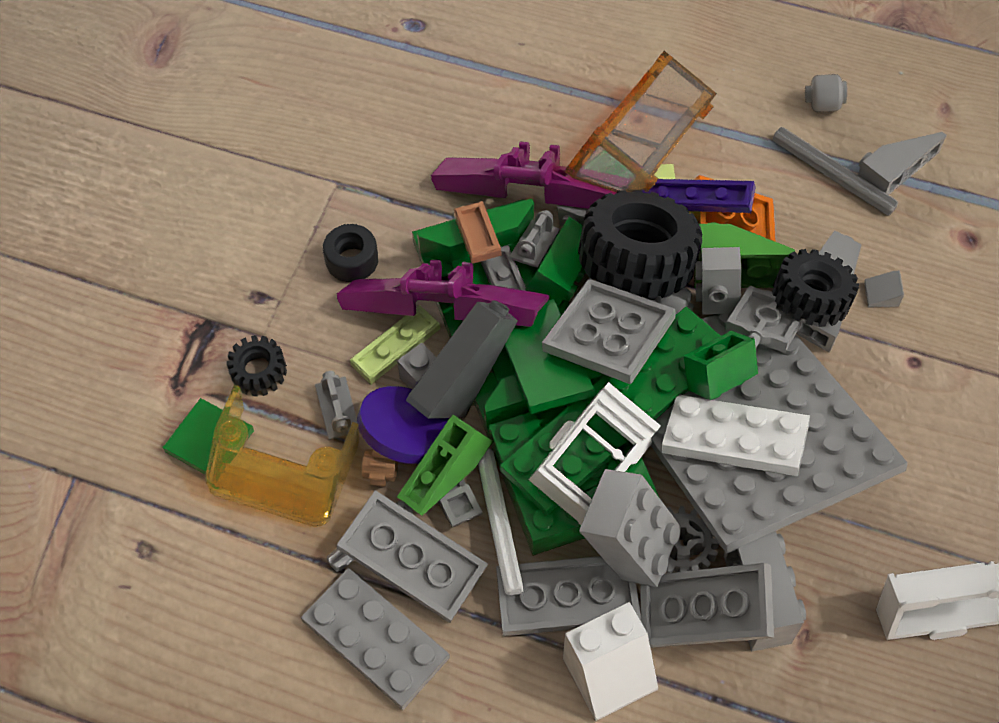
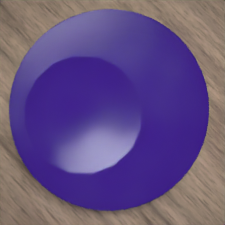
[357,386,449,464]

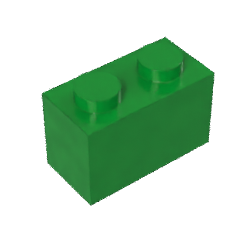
[684,330,758,400]

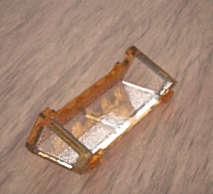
[564,51,717,192]

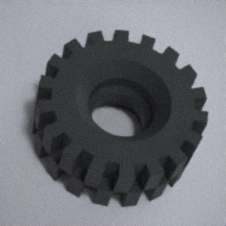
[772,249,859,327]

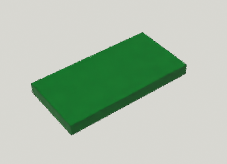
[504,299,595,414]

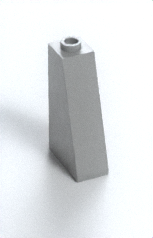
[796,230,861,353]

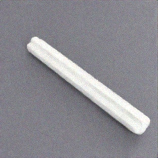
[478,448,523,596]

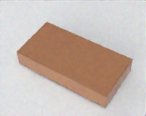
[453,201,502,264]

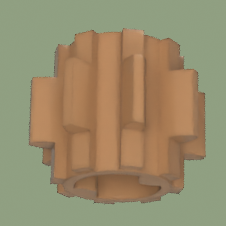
[362,449,399,486]

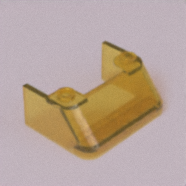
[205,385,359,527]

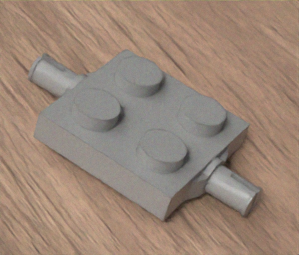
[725,286,804,353]

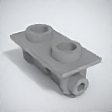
[509,210,560,268]
[315,371,359,440]

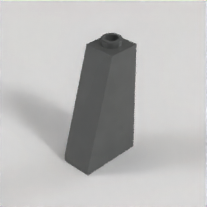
[406,300,518,418]

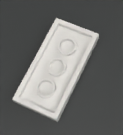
[662,395,810,476]

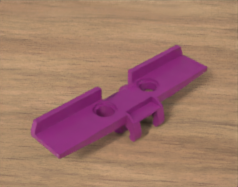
[431,141,634,209]
[337,260,549,327]

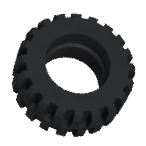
[578,190,703,300]

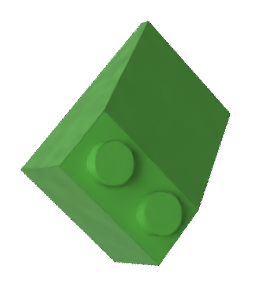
[693,222,795,288]

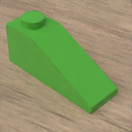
[397,414,493,516]

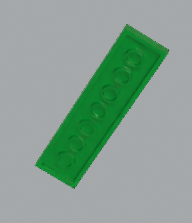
[500,306,721,516]

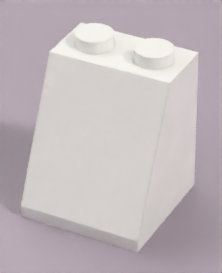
[563,602,658,721]

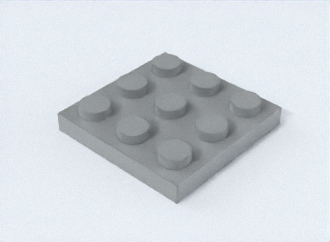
[542,279,676,384]

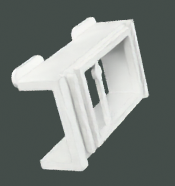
[528,382,660,525]
[876,561,999,640]

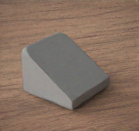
[864,270,904,307]

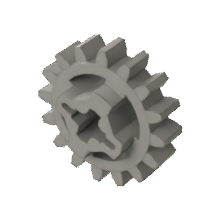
[666,506,719,574]

